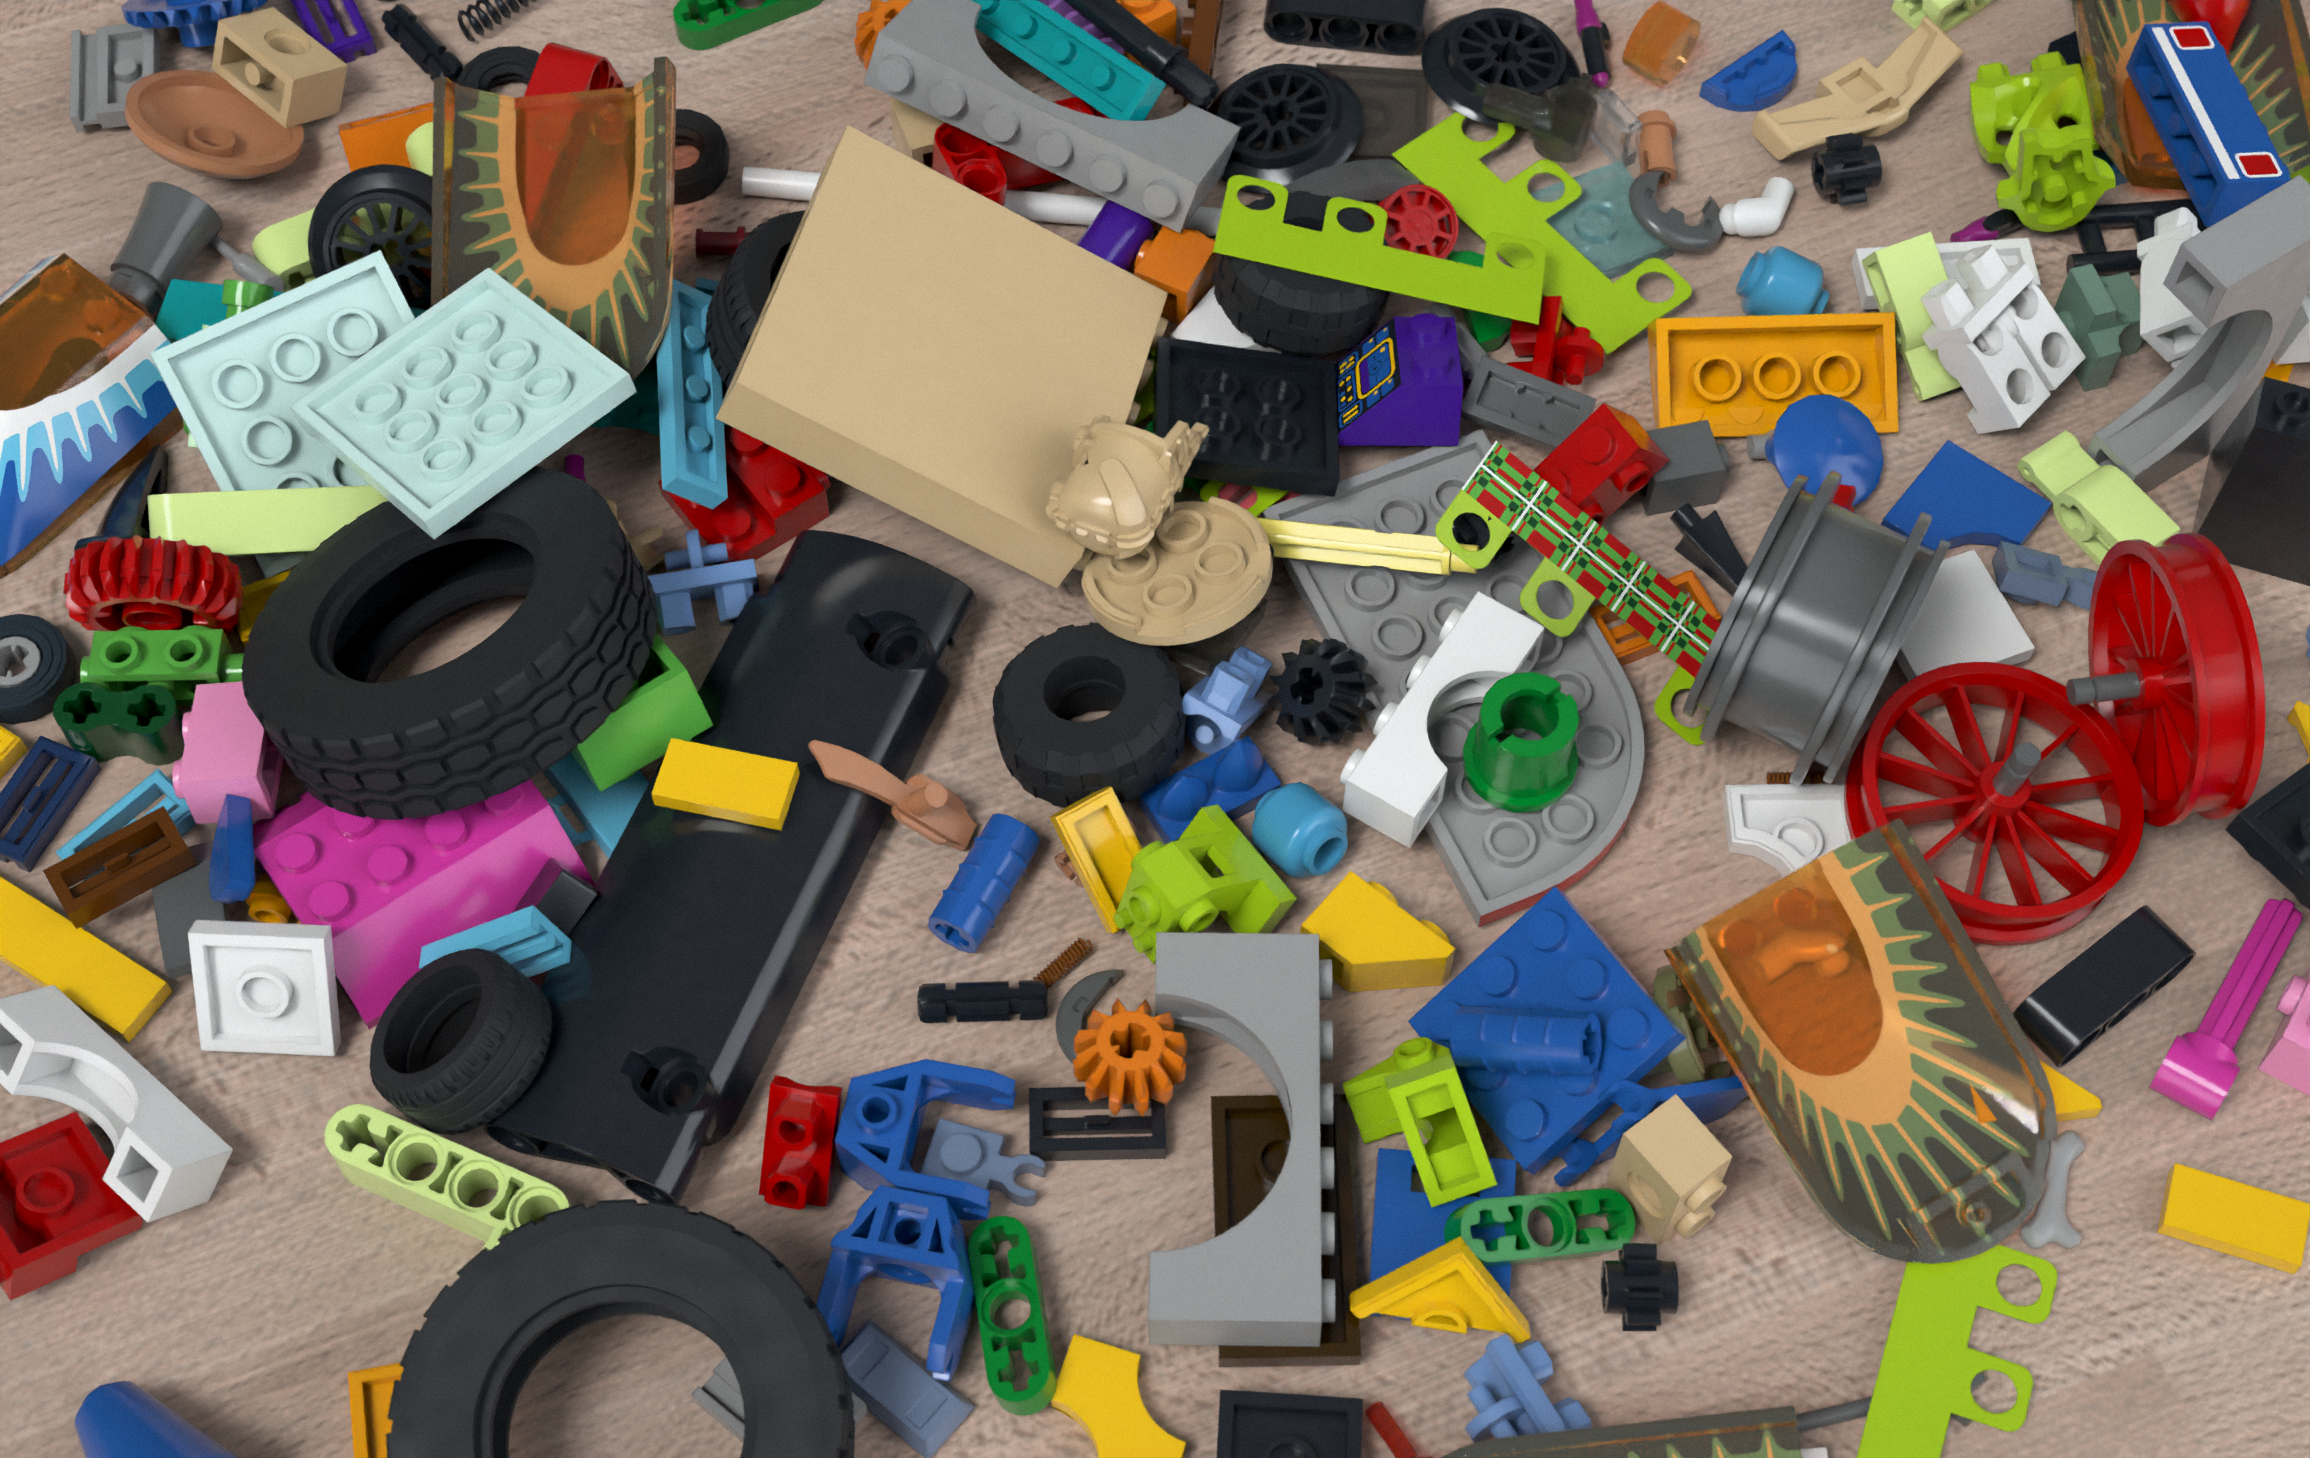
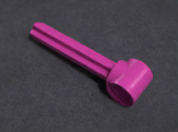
[2149,898,2303,1121]

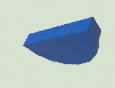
[1699,29,1797,112]
[209,794,255,904]

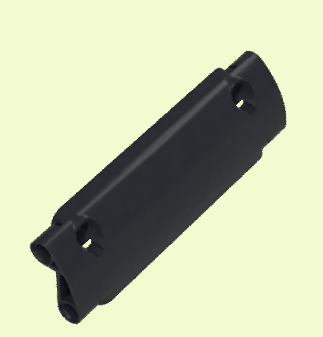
[483,530,976,1205]

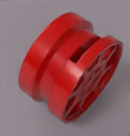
[1367,184,1459,259]

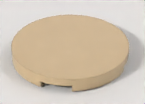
[1081,496,1273,646]

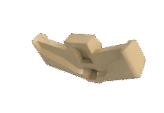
[1752,15,1964,160]

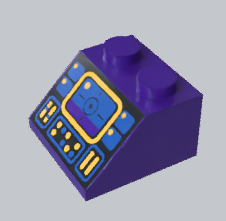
[1335,313,1463,446]

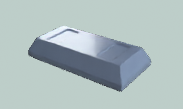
[840,1319,975,1458]

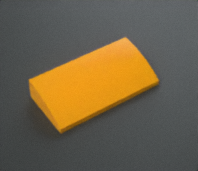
[1647,312,1899,438]

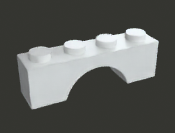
[1340,591,1545,848]
[0,985,233,1223]

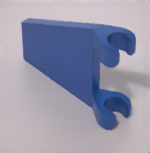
[1554,1076,1759,1187]

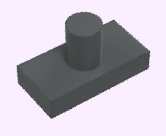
[1461,356,1596,452]

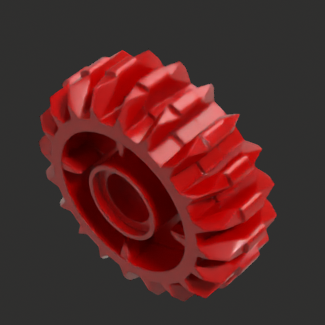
[63,535,244,634]

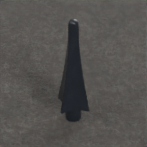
[1670,503,1747,597]

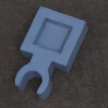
[1992,541,2097,610]
[920,1118,1046,1207]

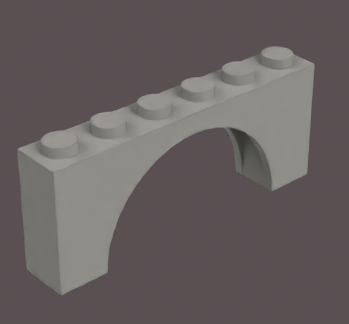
[864,0,1241,233]
[2086,175,2310,493]
[1148,932,1335,1347]

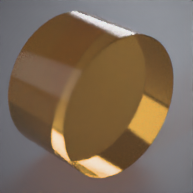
[1623,0,1701,86]

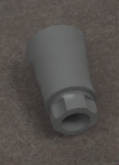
[101,182,223,322]

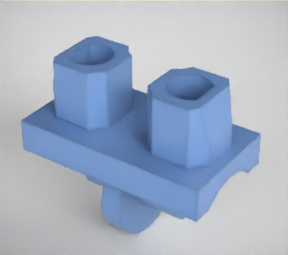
[648,529,760,636]
[1182,646,1274,755]
[1464,1334,1592,1443]

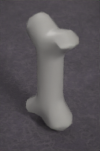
[2019,1130,2085,1250]

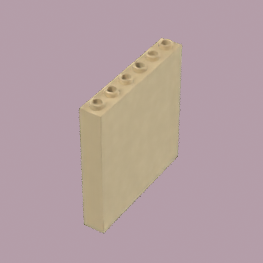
[716,125,1168,588]

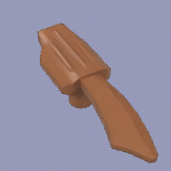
[808,740,977,851]

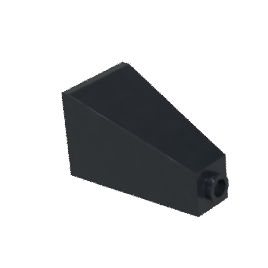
[2192,376,2310,586]

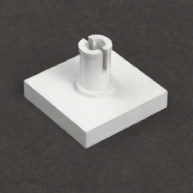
[188,920,341,1056]

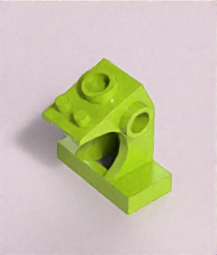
[1114,804,1297,965]
[1342,1037,1497,1208]

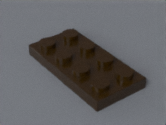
[1210,1094,1361,1368]

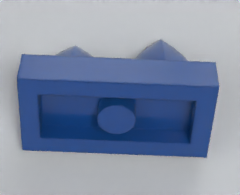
[1138,736,1282,845]

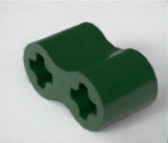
[53,682,185,766]

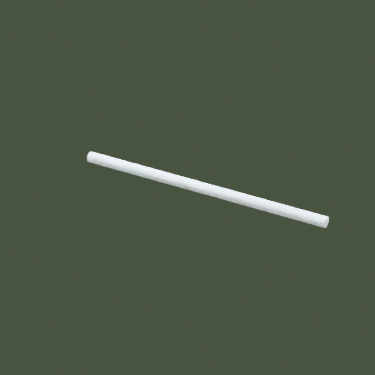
[742,166,1222,237]

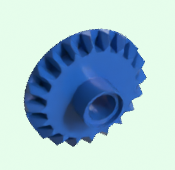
[121,0,268,47]

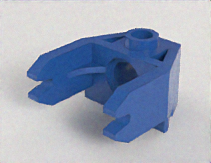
[835,1059,1016,1221]
[816,1185,976,1382]

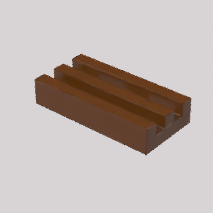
[43,806,197,929]

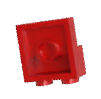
[658,425,831,565]
[0,1111,143,1301]

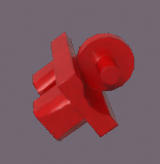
[1506,296,1605,387]
[759,1075,843,1210]

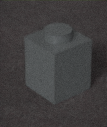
[1638,420,1730,516]

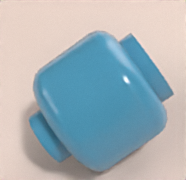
[1736,246,1829,316]
[1252,782,1348,879]

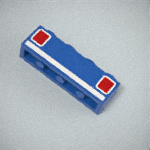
[2126,21,2292,227]

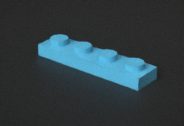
[654,279,728,509]

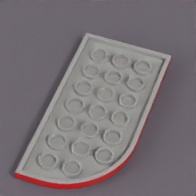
[1261,429,1645,928]

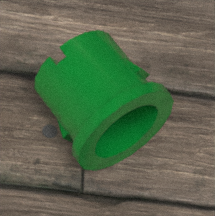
[1462,672,1579,813]

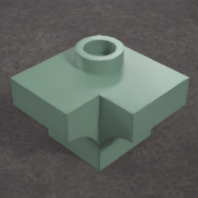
[2054,264,2143,392]

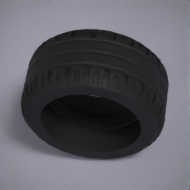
[369,948,552,1135]

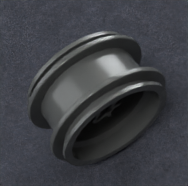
[1682,470,1951,786]

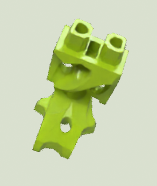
[1969,51,2116,232]

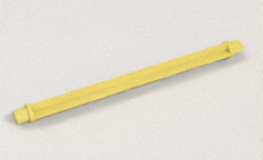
[1255,517,1480,576]

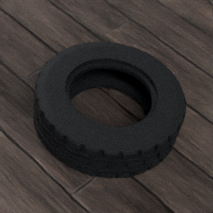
[241,466,658,820]
[386,1199,855,1458]

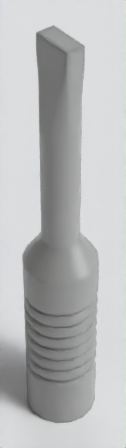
[208,235,284,292]

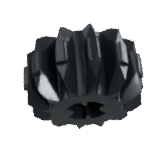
[1266,638,1378,746]

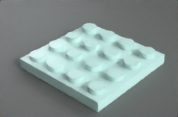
[150,250,415,579]
[290,267,637,540]

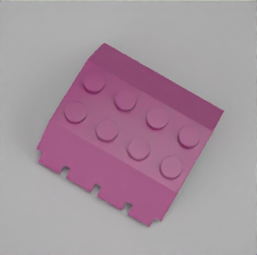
[253,779,595,1029]

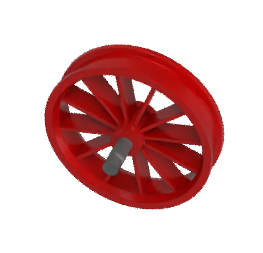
[2066,533,2266,827]
[1844,662,2144,946]

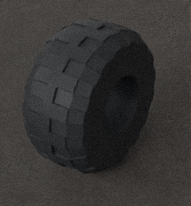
[1212,191,1391,358]
[992,622,1187,808]

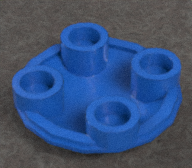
[1764,395,1884,507]

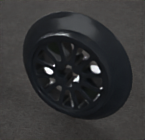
[1421,8,1581,129]
[1207,63,1363,194]
[308,164,444,310]

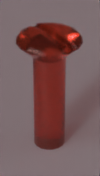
[1365,1401,1434,1458]

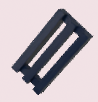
[0,736,101,873]

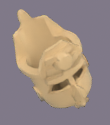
[1045,415,1209,560]

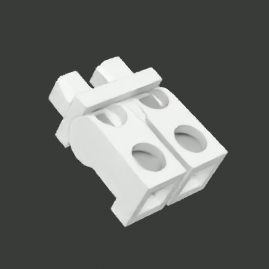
[2137,207,2207,369]
[1920,244,2086,434]

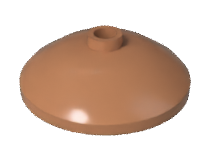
[124,70,304,179]

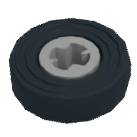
[0,614,76,725]

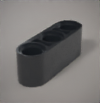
[1263,0,1429,56]
[2010,905,2196,1068]

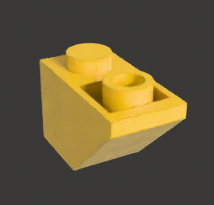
[1300,871,1455,992]

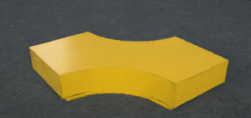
[1051,1334,1186,1458]

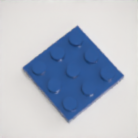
[1408,886,1686,1175]

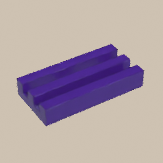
[290,0,377,64]

